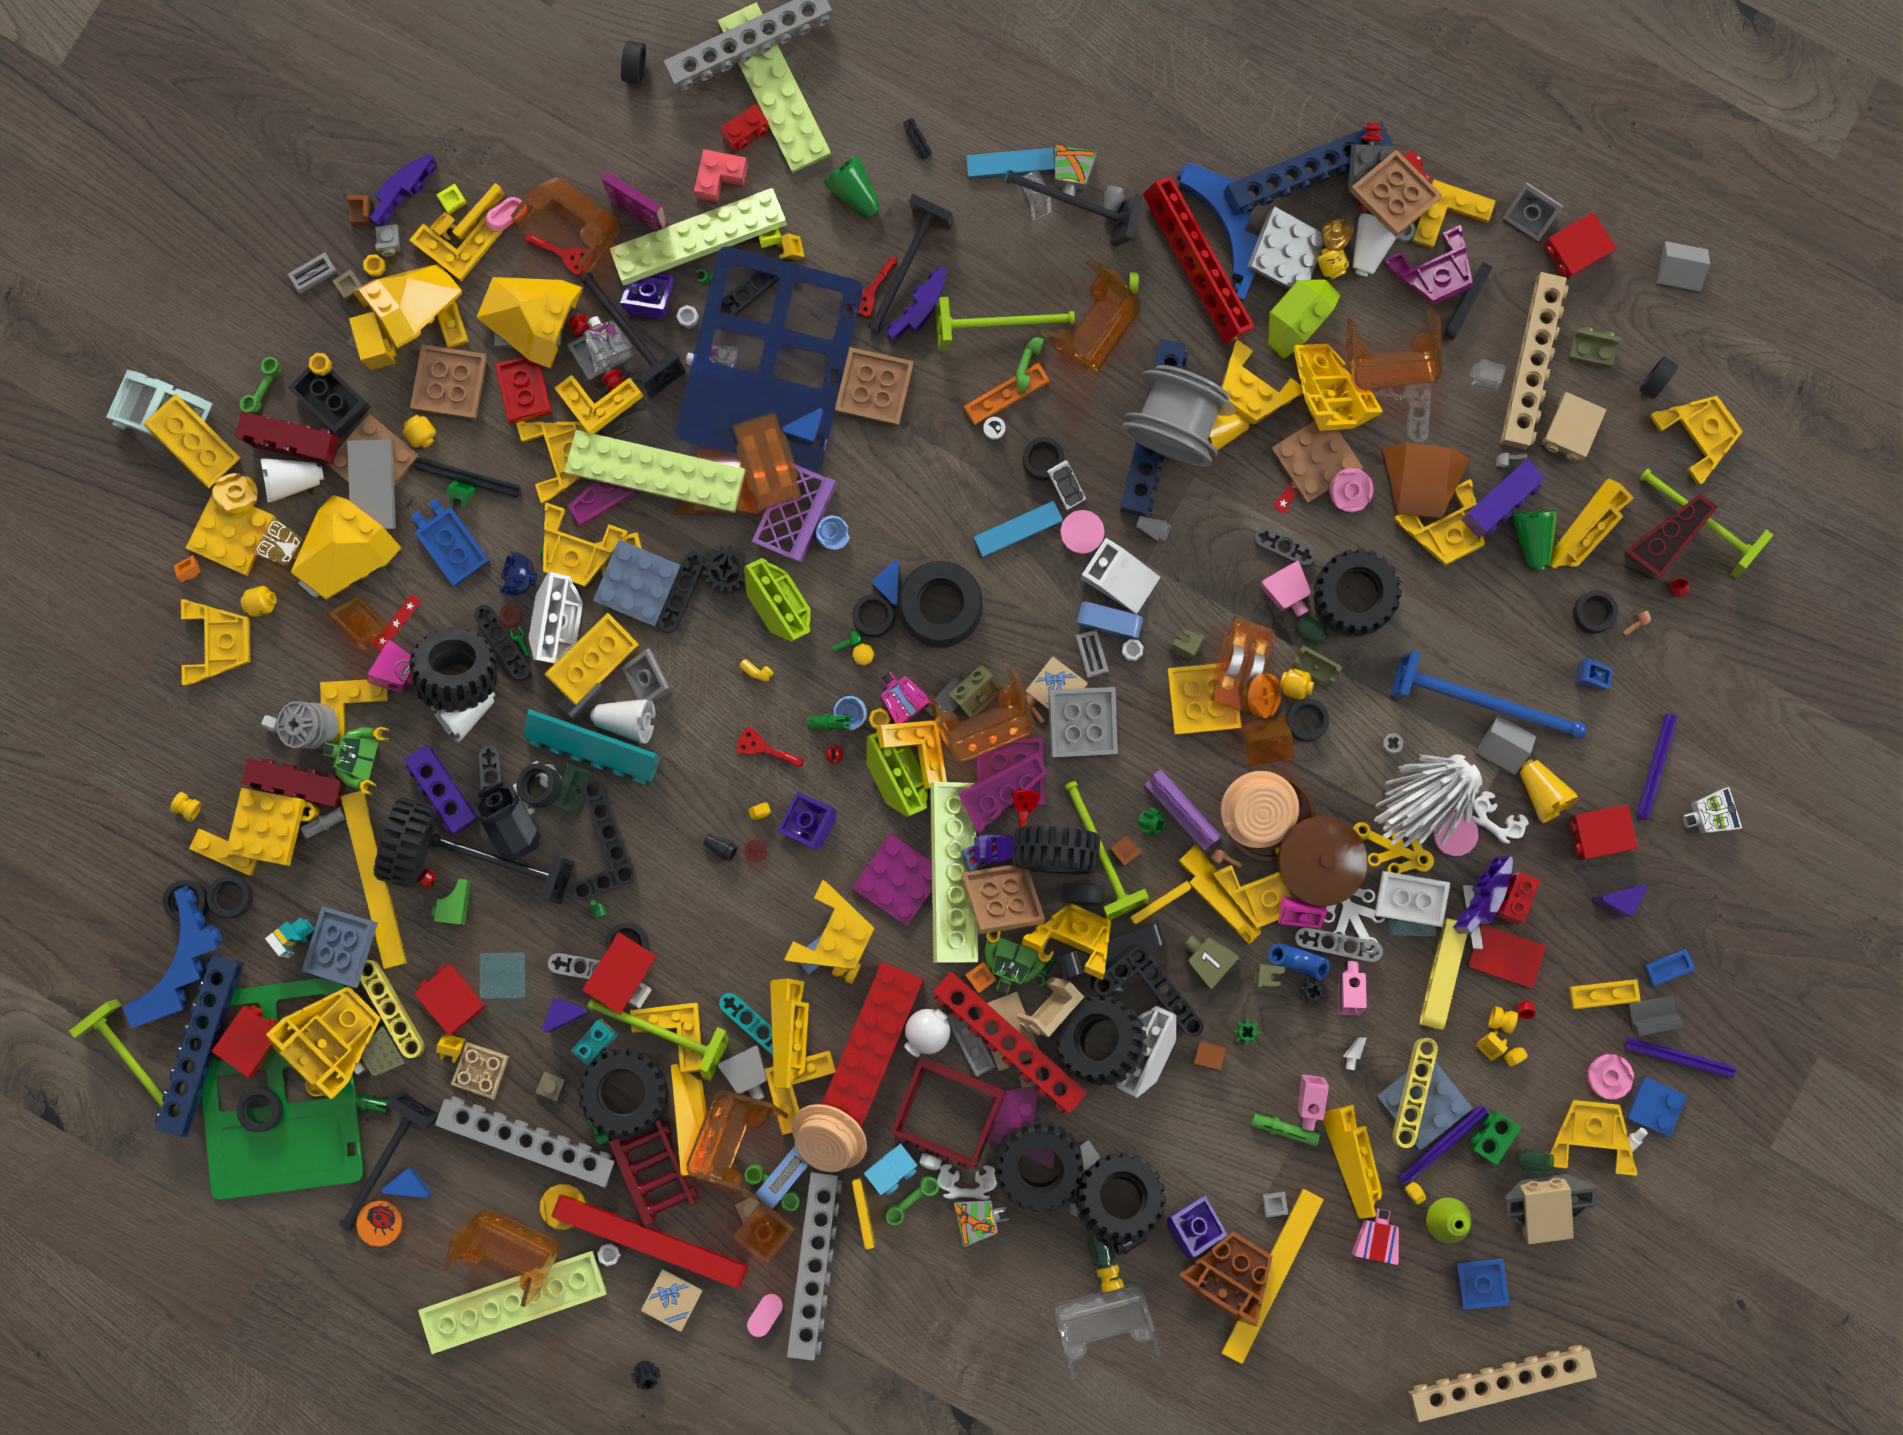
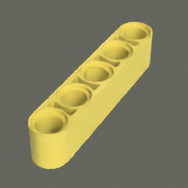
[1420,918,1467,1030]
[360,960,425,1058]
[1392,1038,1438,1148]

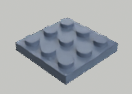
[593,540,681,626]
[302,906,378,988]
[1376,1061,1473,1150]

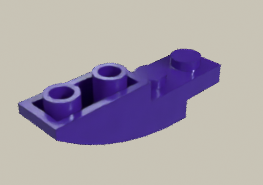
[370,154,437,227]
[887,266,947,343]
[1453,856,1513,934]

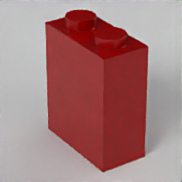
[1544,212,1617,280]
[1569,804,1638,860]
[414,964,487,1035]
[212,1005,278,1077]

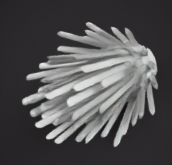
[1374,754,1482,848]

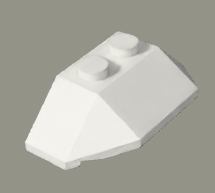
[528,572,583,664]
[1116,1006,1176,1098]

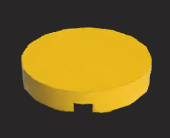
[212,473,258,514]
[540,1184,586,1230]

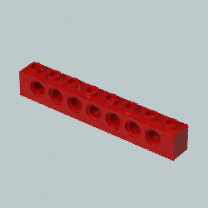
[1142,176,1255,345]
[933,972,1087,1114]

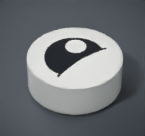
[983,417,1005,440]

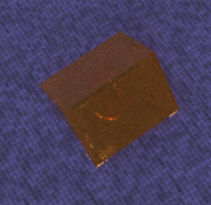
[327,596,389,651]
[1241,715,1294,767]
[733,1201,796,1266]

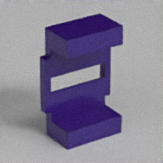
[974,835,1014,862]

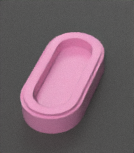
[486,197,525,231]
[747,1293,783,1337]

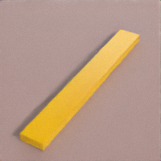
[341,790,407,969]
[1221,1188,1324,1364]

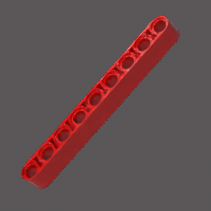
[551,1194,749,1288]

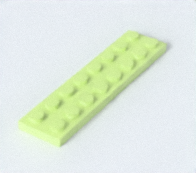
[718,2,831,174]
[609,188,787,286]
[564,430,746,513]
[931,782,978,963]
[418,1250,607,1354]

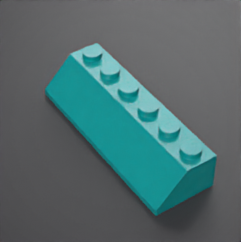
[523,709,661,785]

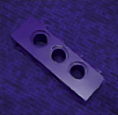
[404,744,479,835]

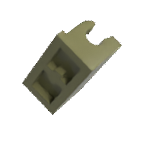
[1169,630,1205,662]
[1290,645,1342,689]
[1253,964,1285,988]

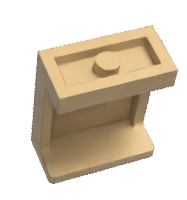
[1541,392,1607,462]
[1016,976,1084,1037]
[1520,1178,1574,1244]

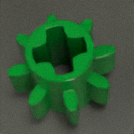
[1138,807,1166,837]
[1232,1018,1261,1046]

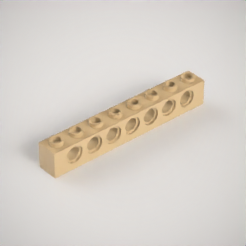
[1500,272,1568,450]
[1408,1345,1597,1422]

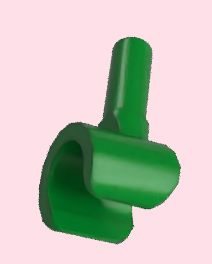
[696,269,728,285]
[509,625,530,657]
[832,631,862,652]
[590,900,607,919]
[1032,958,1056,987]
[586,1120,611,1145]

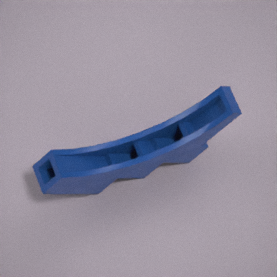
[123,886,222,1029]

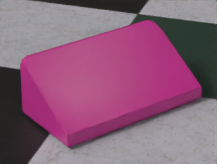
[1278,896,1327,929]

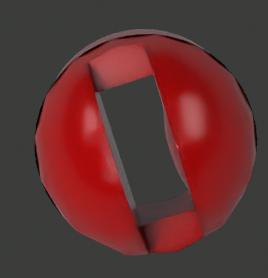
[1670,578,1689,597]
[825,745,843,764]
[417,868,437,888]
[1517,1000,1536,1019]

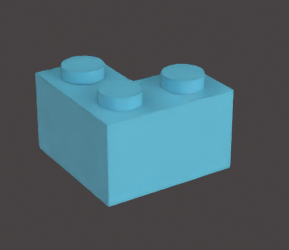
[864,1143,918,1195]

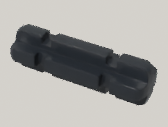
[903,118,932,159]

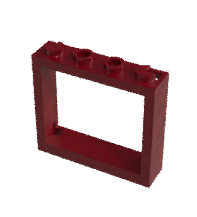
[890,1057,1007,1170]

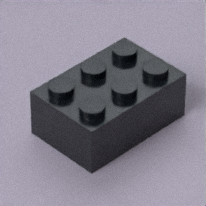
[288,367,371,438]

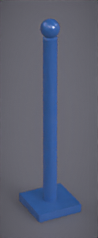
[1390,650,1587,739]

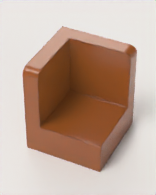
[346,195,374,224]
[1109,836,1141,867]
[1193,1042,1226,1070]

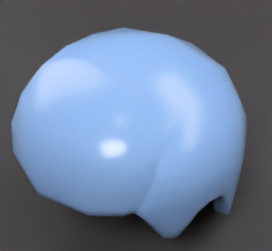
[815,515,850,550]
[834,696,867,730]

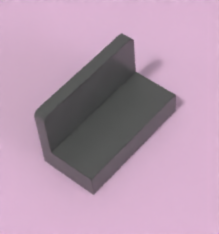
[558,683,605,721]
[1629,995,1683,1036]

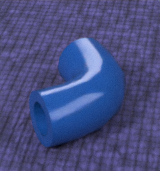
[1268,943,1330,980]

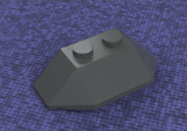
[1505,1174,1597,1225]

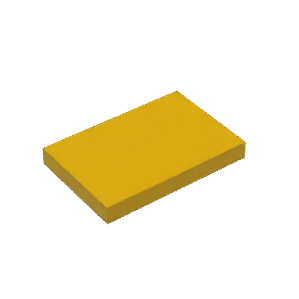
[852,1177,875,1249]

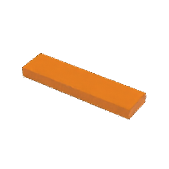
[963,363,1050,426]

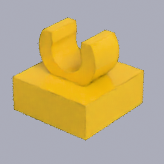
[430,212,457,240]
[777,234,804,260]
[1476,1030,1508,1061]
[436,1034,465,1063]

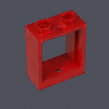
[1495,872,1541,925]

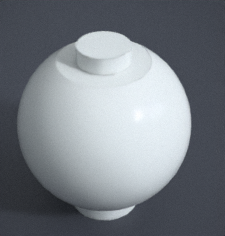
[904,1009,950,1057]

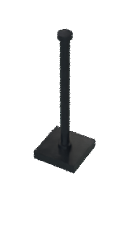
[1004,170,1144,247]
[868,193,954,333]
[581,273,686,398]
[431,833,575,904]
[339,1092,439,1231]

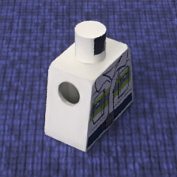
[1683,787,1742,834]

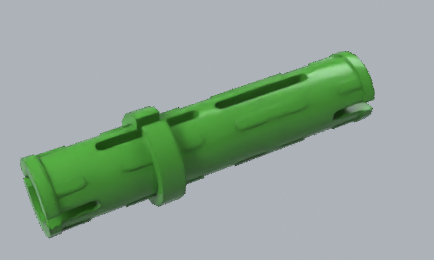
[1250,1112,1320,1147]

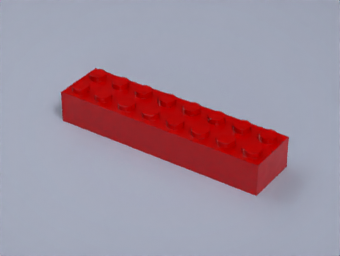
[821,962,924,1128]

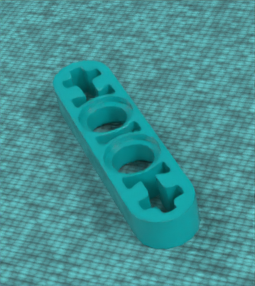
[719,993,773,1055]

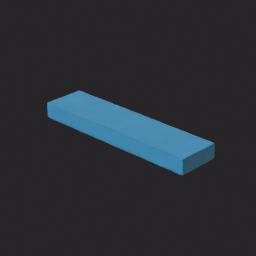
[966,148,1055,179]
[974,501,1063,558]

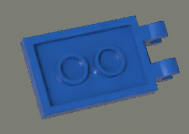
[411,498,490,586]

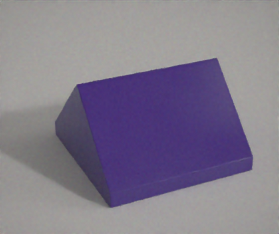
[1592,884,1647,918]
[542,998,592,1033]

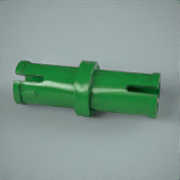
[806,714,851,731]
[356,1094,389,1115]

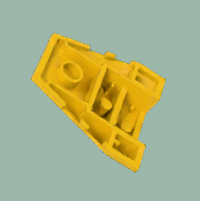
[353,264,462,348]
[477,277,583,368]
[1293,344,1383,431]
[291,495,401,600]
[266,986,381,1100]

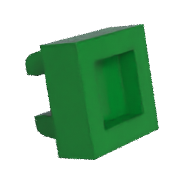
[446,480,476,508]

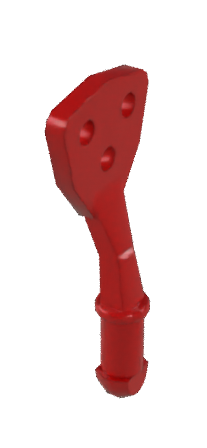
[524,233,590,275]
[847,256,898,317]
[737,727,804,767]
[1013,790,1040,827]

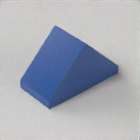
[780,408,823,444]
[871,560,899,608]
[1575,658,1613,690]
[382,1167,432,1198]

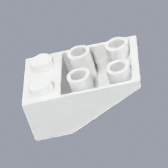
[1081,538,1160,615]

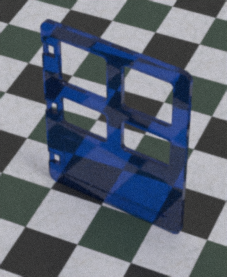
[675,247,863,473]

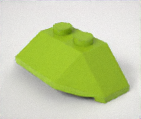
[1268,280,1340,359]
[744,558,811,642]
[867,733,928,817]

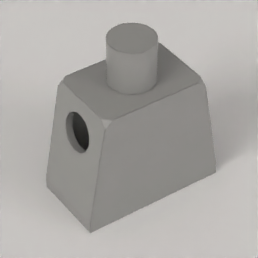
[718,1045,767,1102]

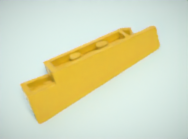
[1549,479,1634,568]
[1178,845,1261,944]
[770,978,809,1089]
[671,1063,712,1176]
[1322,1105,1382,1218]

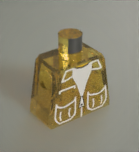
[252,517,303,566]

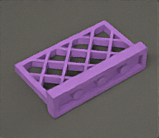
[752,461,837,564]
[1144,770,1221,851]

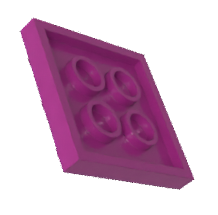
[601,172,669,231]
[976,738,1045,806]
[852,833,932,927]

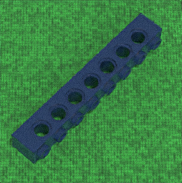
[1223,121,1393,215]
[1120,339,1189,517]
[155,954,244,1137]

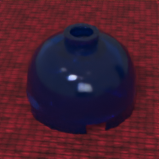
[499,551,537,596]

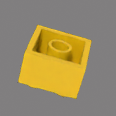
[349,312,397,371]

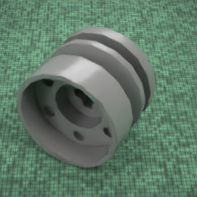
[277,701,338,750]

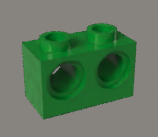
[1470,1111,1522,1165]

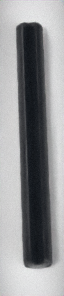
[414,457,521,498]

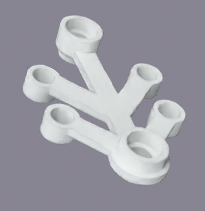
[1324,888,1385,955]

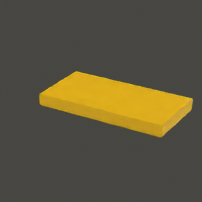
[143,394,240,489]
[544,613,639,706]

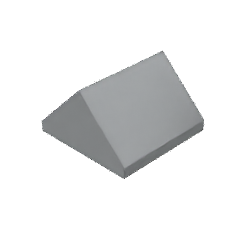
[1503,182,1563,241]
[1657,241,1710,292]
[622,648,672,701]
[1476,714,1536,775]

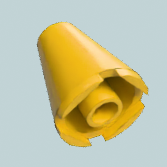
[1207,412,1251,451]
[1520,759,1579,823]

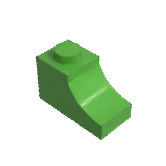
[432,879,471,925]

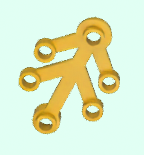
[1353,814,1434,874]

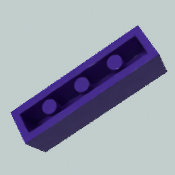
[1460,459,1545,539]

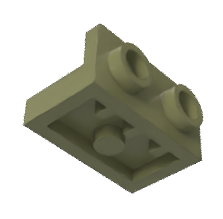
[1568,327,1621,368]
[949,665,1004,720]

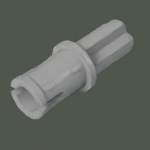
[301,807,346,838]

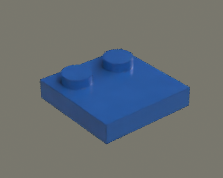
[1626,1077,1687,1137]
[1457,1258,1510,1310]

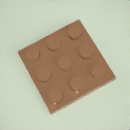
[1350,150,1443,237]
[410,344,488,420]
[835,347,914,426]
[326,414,420,487]
[1271,421,1363,504]
[961,865,1045,934]

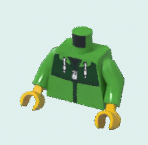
[322,727,389,796]
[984,931,1054,994]

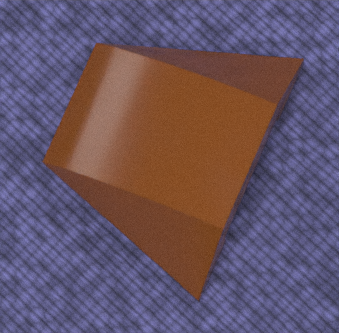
[1382,443,1470,519]
[675,449,763,515]
[1178,1231,1273,1327]

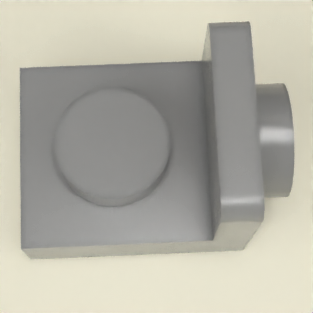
[375,224,401,256]

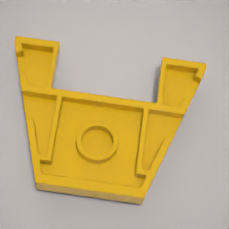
[1221,339,1303,424]
[1649,396,1743,486]
[516,422,588,504]
[1394,479,1485,566]
[543,502,628,587]
[181,599,251,686]
[1212,846,1296,928]
[784,880,875,969]
[1022,903,1111,980]
[1546,1100,1637,1176]

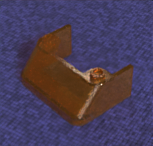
[511,177,620,275]
[1039,260,1141,372]
[1346,308,1442,390]
[926,663,1035,763]
[686,1090,788,1200]
[444,1209,560,1307]

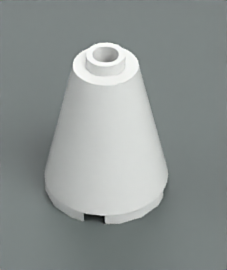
[1352,213,1398,277]
[261,458,324,503]
[431,692,495,743]
[590,699,655,743]

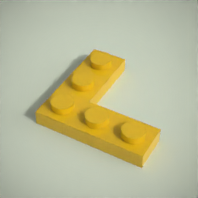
[1412,180,1496,249]
[410,216,503,282]
[555,375,644,436]
[320,680,389,745]
[876,720,947,789]
[189,828,259,876]
[630,1003,703,1073]
[764,1050,836,1135]

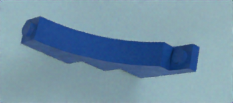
[1176,162,1259,304]

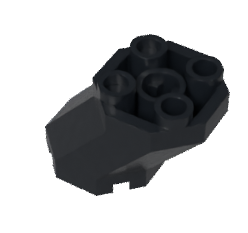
[472,782,541,862]

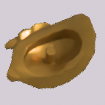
[1320,219,1354,251]

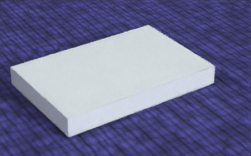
[1375,871,1450,927]

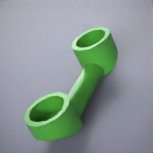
[1016,337,1044,393]
[240,357,281,414]
[745,1164,801,1211]
[885,1176,939,1225]

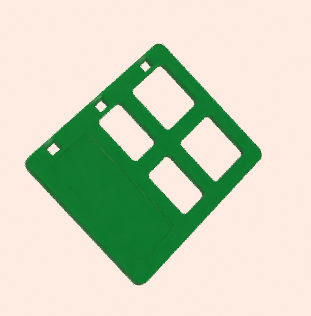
[193,978,364,1200]

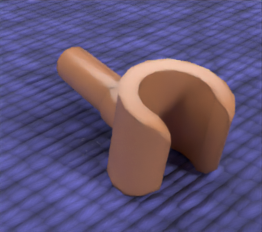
[1623,611,1651,636]
[1022,694,1045,724]
[1210,850,1243,868]

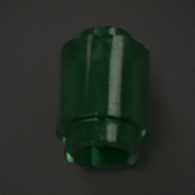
[1295,615,1329,646]
[1519,1148,1554,1174]
[1087,1235,1115,1268]

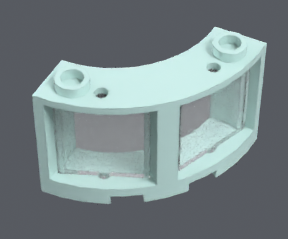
[106,370,212,438]

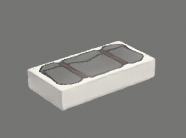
[1047,460,1086,510]

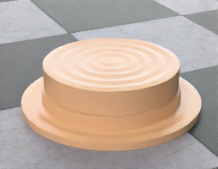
[1221,771,1299,848]
[792,1104,867,1172]

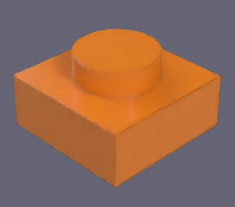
[174,555,200,583]
[966,962,997,993]

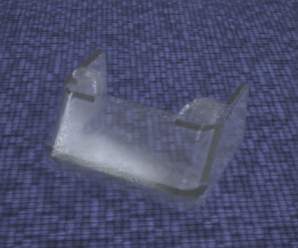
[1054,1284,1161,1379]

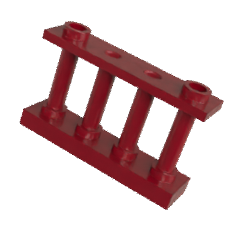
[609,1119,699,1226]

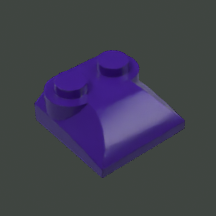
[621,273,675,319]
[777,791,837,850]
[1167,1195,1227,1259]

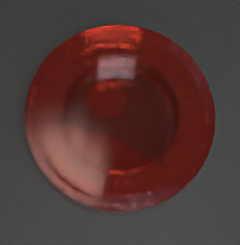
[499,604,522,627]
[745,840,767,862]

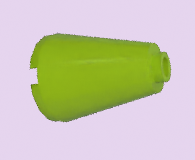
[1426,1198,1472,1244]

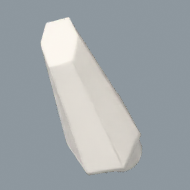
[1343,1037,1367,1070]
[1628,1128,1648,1152]

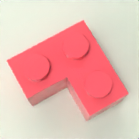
[694,149,748,203]

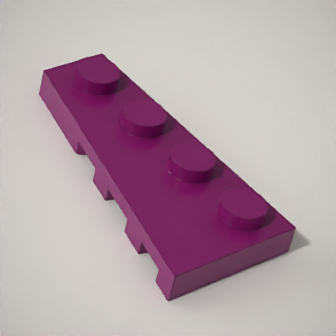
[568,481,640,526]
[957,752,1048,833]

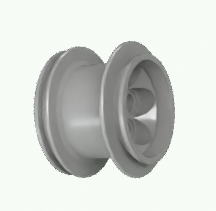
[1121,365,1235,467]

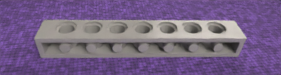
[664,0,833,91]
[435,1096,617,1187]
[787,1171,842,1361]

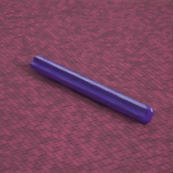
[1636,713,1678,820]
[1624,1038,1736,1078]
[1397,1106,1488,1186]

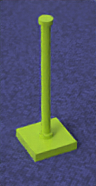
[935,297,1075,352]
[1639,468,1773,579]
[1064,781,1149,920]
[587,997,729,1082]
[69,999,179,1117]

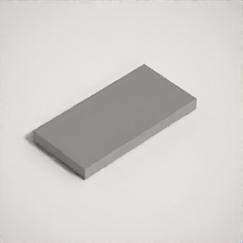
[347,440,396,529]

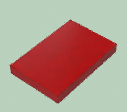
[495,356,552,425]
[1467,924,1546,989]
[582,932,658,1014]

